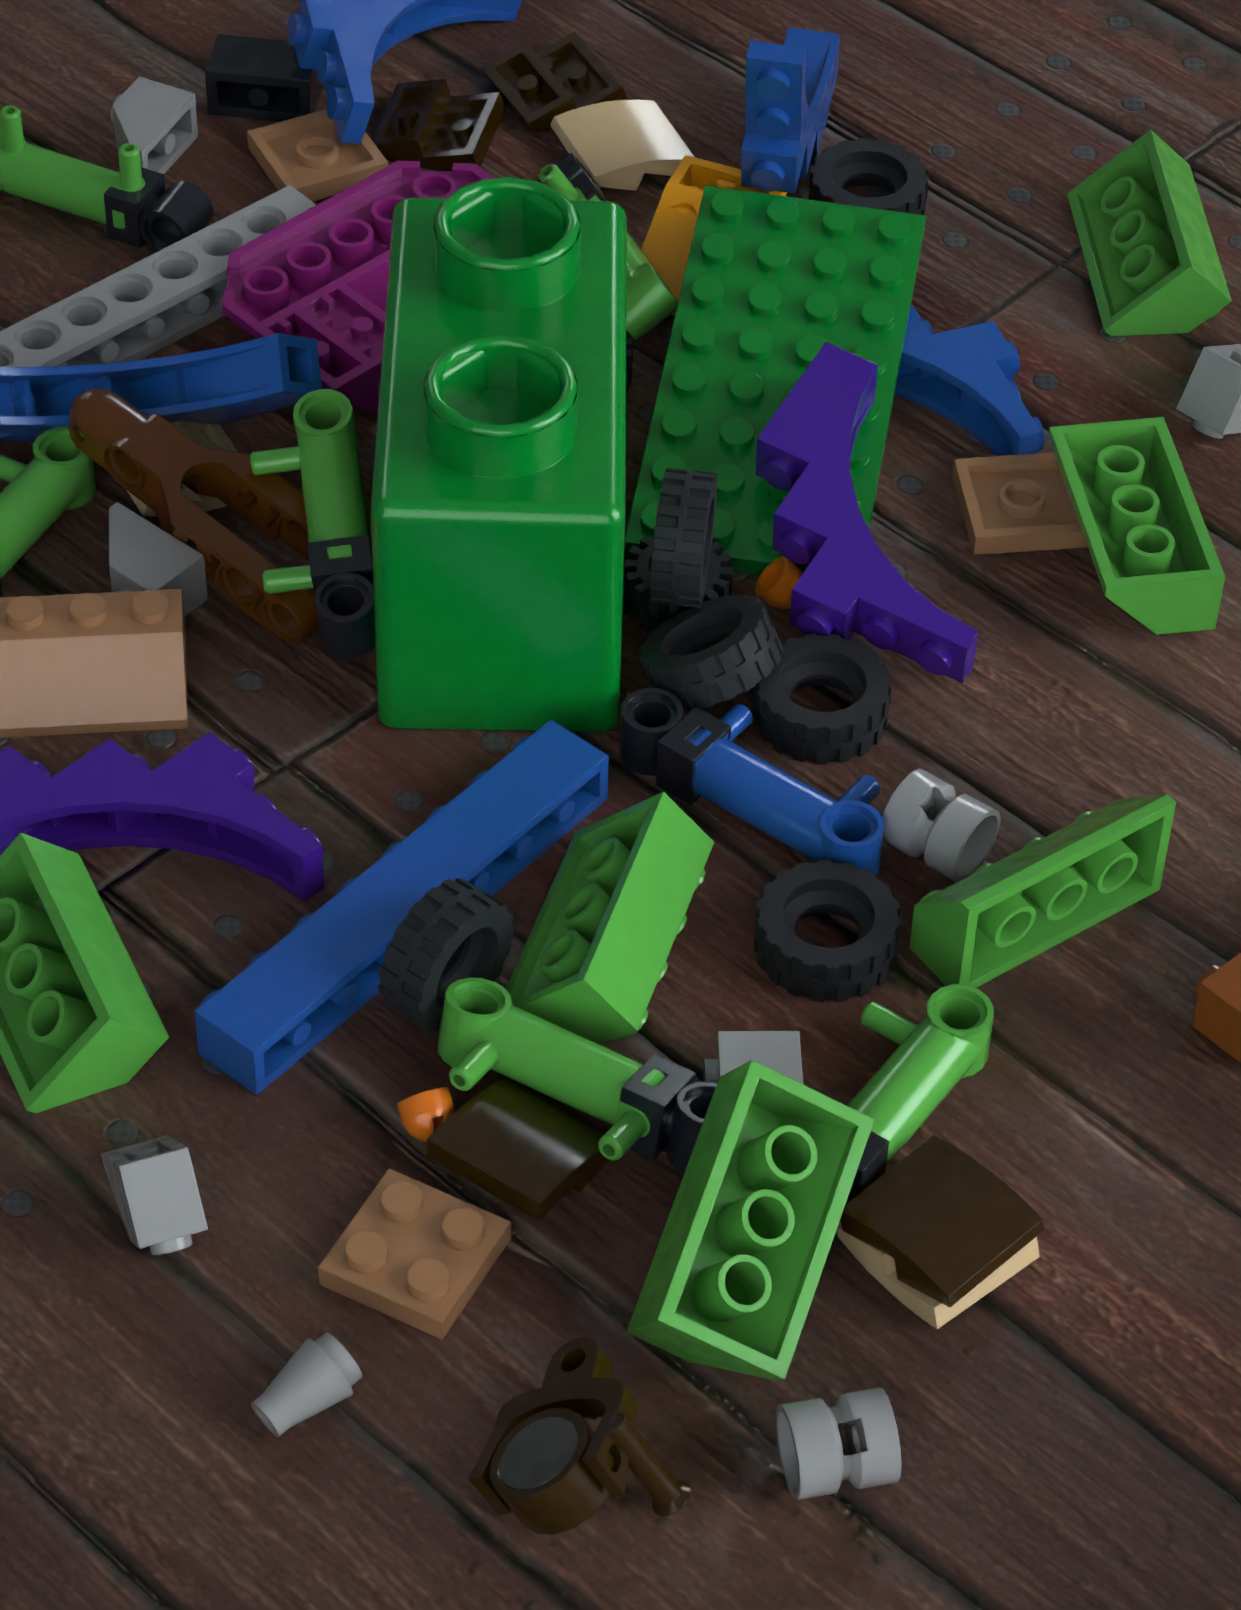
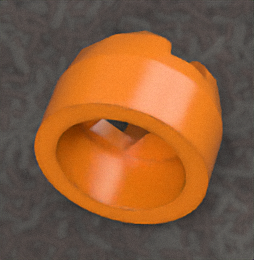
[755,556,803,610]
[396,1087,455,1142]

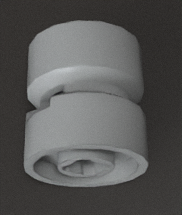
[882,768,1001,882]
[776,1387,902,1500]

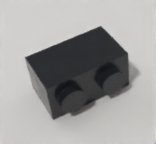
[205,34,323,121]

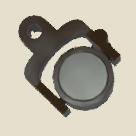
[468,1337,691,1535]

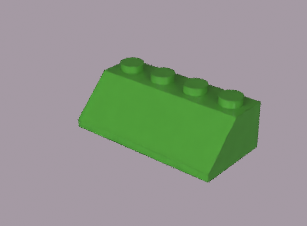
[1067,129,1232,336]
[1048,417,1225,635]
[506,792,714,1045]
[909,794,1176,988]
[0,833,169,1113]
[626,1060,875,1381]

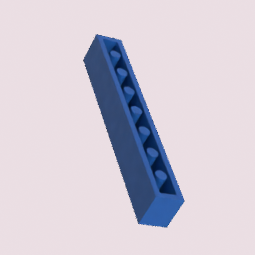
[194,720,609,1096]

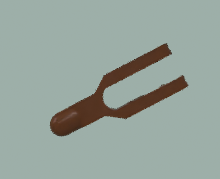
[68,388,372,644]

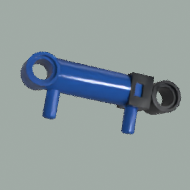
[619,688,884,877]

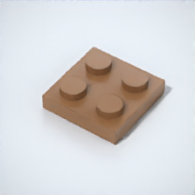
[247,109,389,202]
[952,452,1087,555]
[318,1168,511,1340]

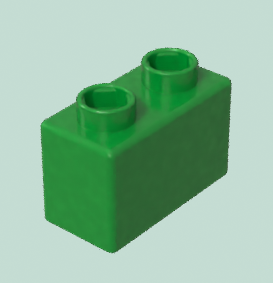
[371,177,627,732]

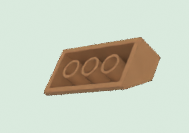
[0,589,188,738]

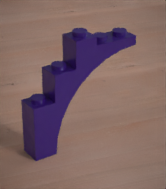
[755,342,979,683]
[0,732,324,901]

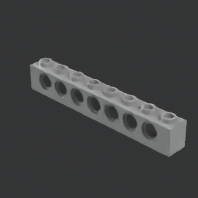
[0,185,316,367]

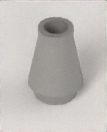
[251,1332,362,1437]

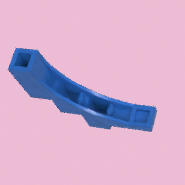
[741,27,840,194]
[0,333,322,443]

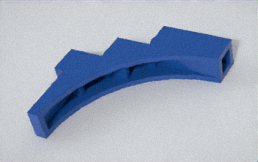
[287,0,522,144]
[895,304,1045,456]

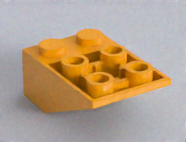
[641,155,787,316]

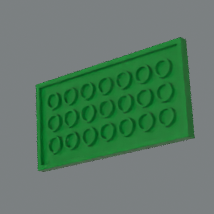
[624,185,926,576]

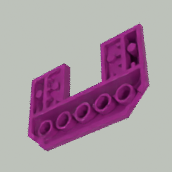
[222,161,495,416]

